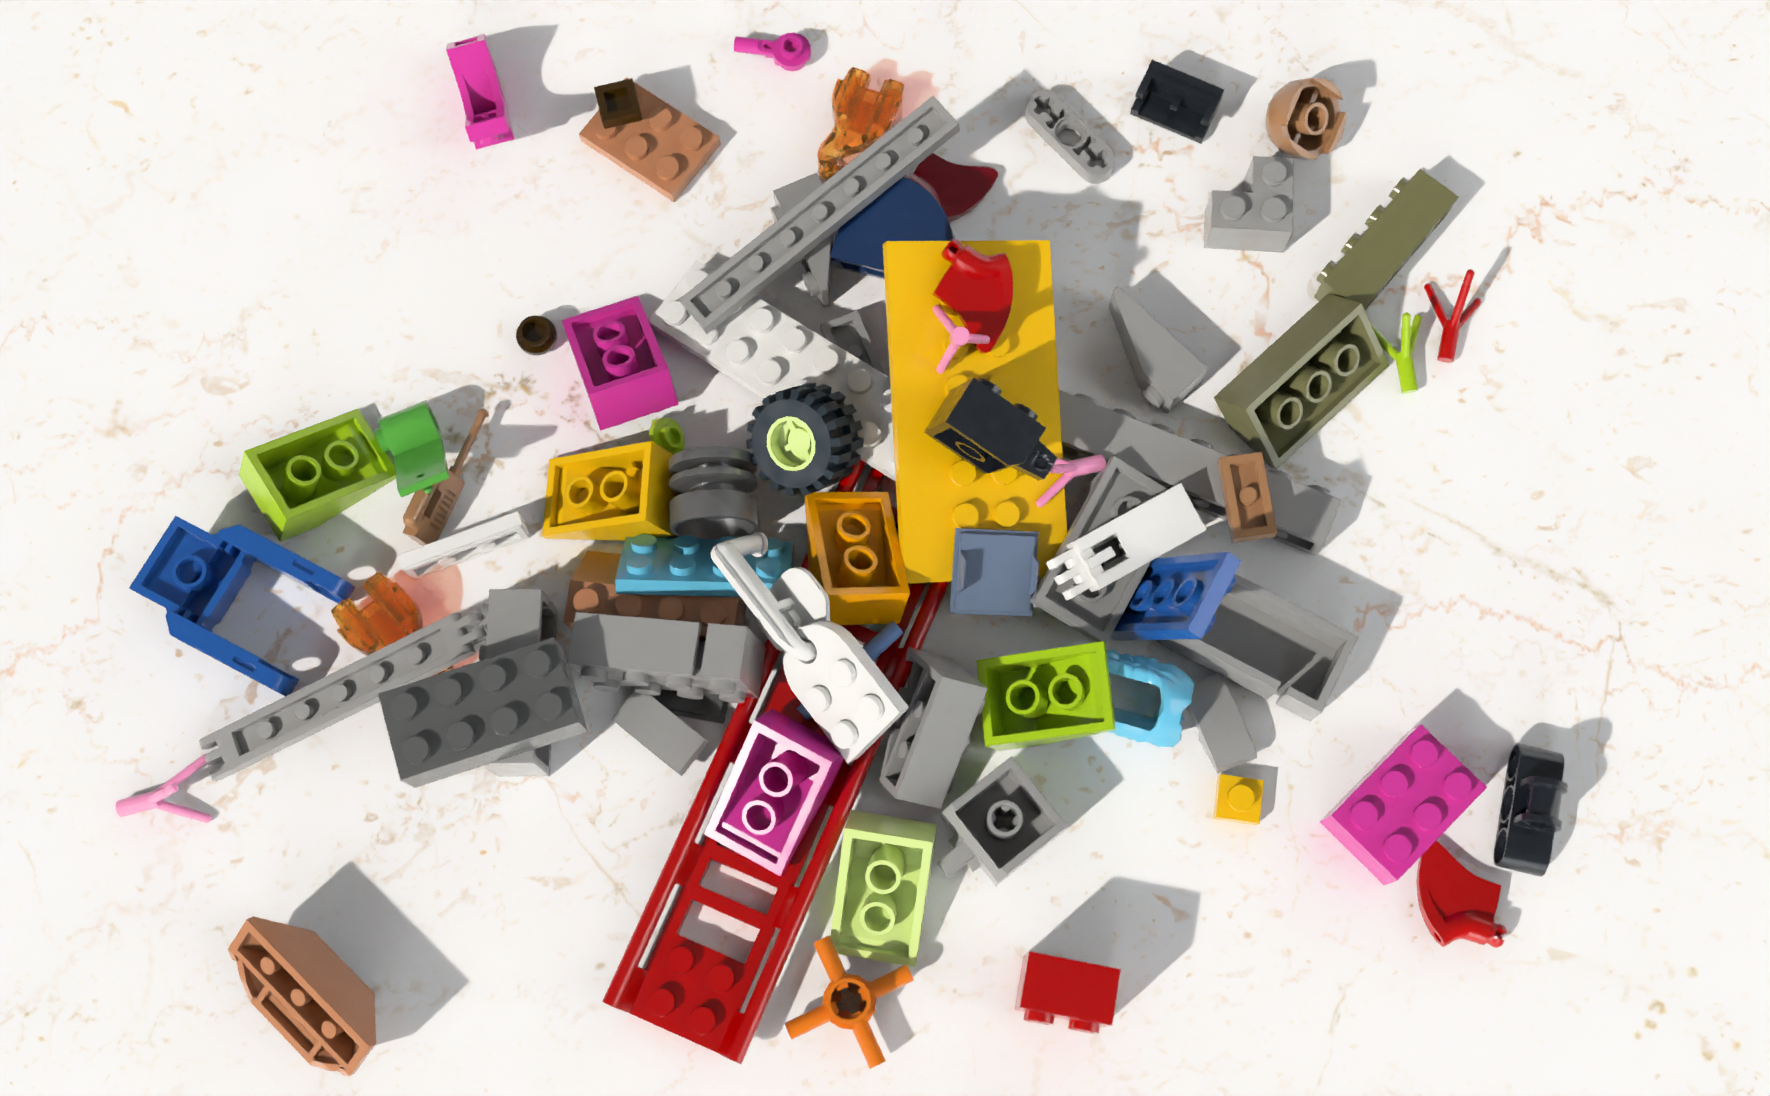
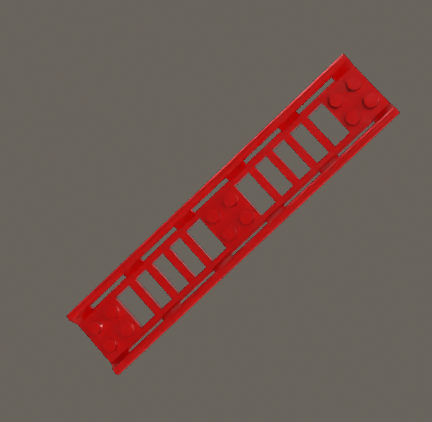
[602,459,950,1064]

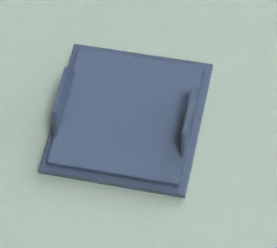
[949,528,1039,616]

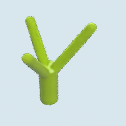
[1372,312,1422,394]

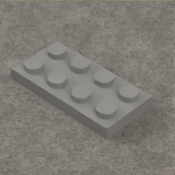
[1030,456,1167,644]

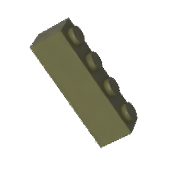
[1314,169,1459,311]

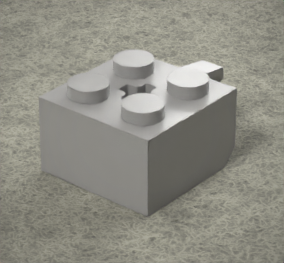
[937,756,1068,886]

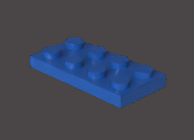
[1110,551,1242,640]

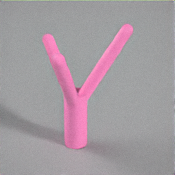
[933,305,990,374]
[1036,454,1106,507]
[116,754,212,823]

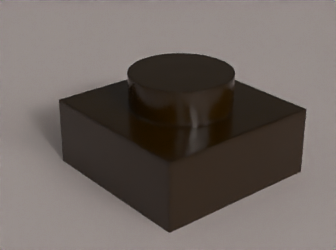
[594,78,643,129]

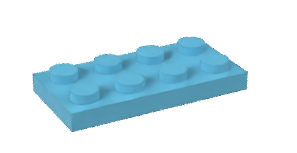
[615,534,793,597]

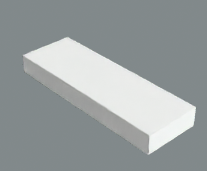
[397,511,531,580]

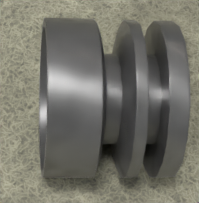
[669,446,759,539]

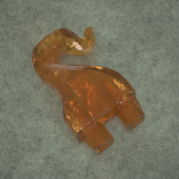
[817,67,904,181]
[331,572,454,677]

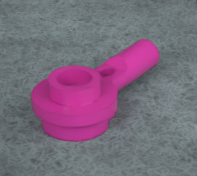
[734,33,811,71]

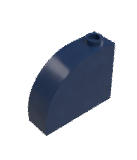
[830,177,955,279]

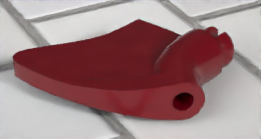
[903,153,998,222]

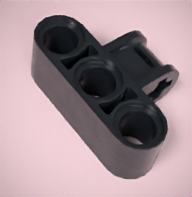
[1493,743,1568,877]

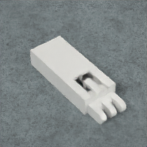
[1045,483,1206,601]

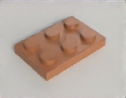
[579,77,721,202]

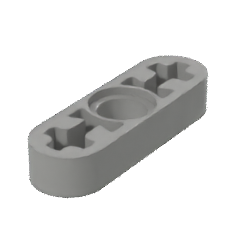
[1025,90,1115,184]

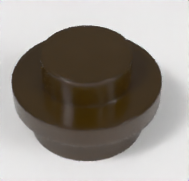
[516,316,557,355]

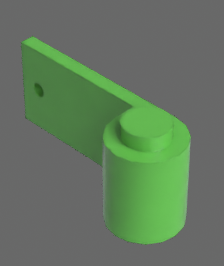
[374,400,450,498]

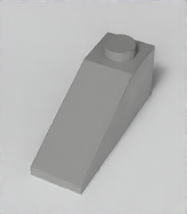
[1109,286,1207,414]

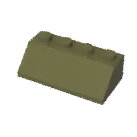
[1214,294,1389,470]

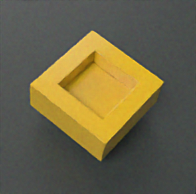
[1213,774,1264,826]

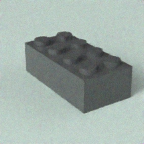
[378,637,588,788]

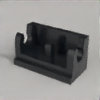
[1130,60,1225,144]

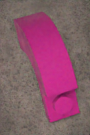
[446,34,514,150]

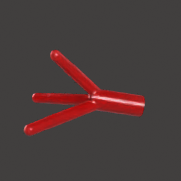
[1424,269,1482,363]

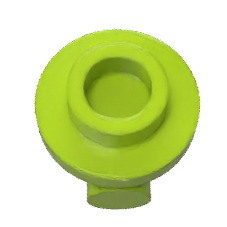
[649,418,685,454]

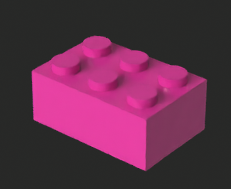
[1320,724,1487,885]

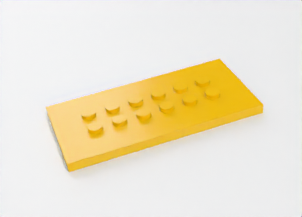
[883,240,1067,584]

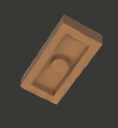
[1217,452,1277,543]

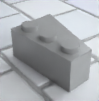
[879,647,988,809]

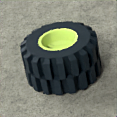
[746,383,864,496]

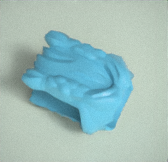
[1106,649,1195,747]

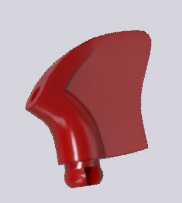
[932,239,1013,354]
[1416,841,1507,948]

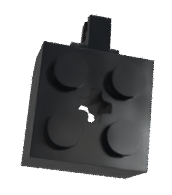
[924,377,1057,481]

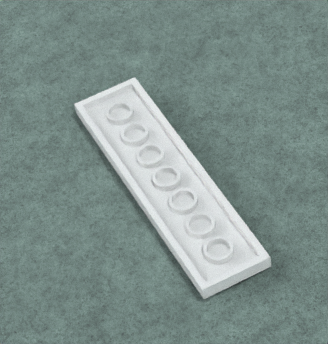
[648,260,896,481]

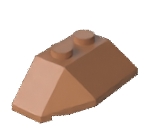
[228,916,376,1077]

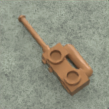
[402,408,489,546]

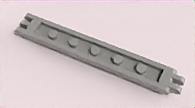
[199,612,487,781]

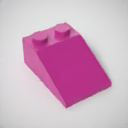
[561,296,679,431]
[704,709,844,876]

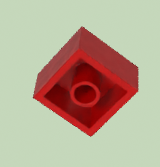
[1014,951,1121,1034]

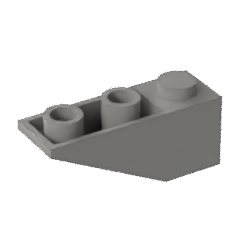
[770,173,834,308]

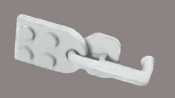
[711,532,909,763]

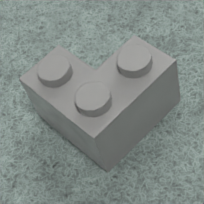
[1204,156,1294,253]

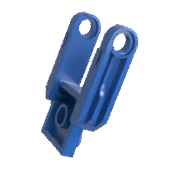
[129,515,356,696]

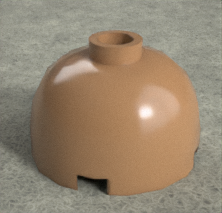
[1265,78,1346,160]

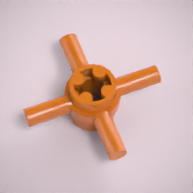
[784,936,914,1069]

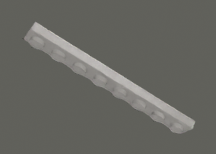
[679,96,960,334]

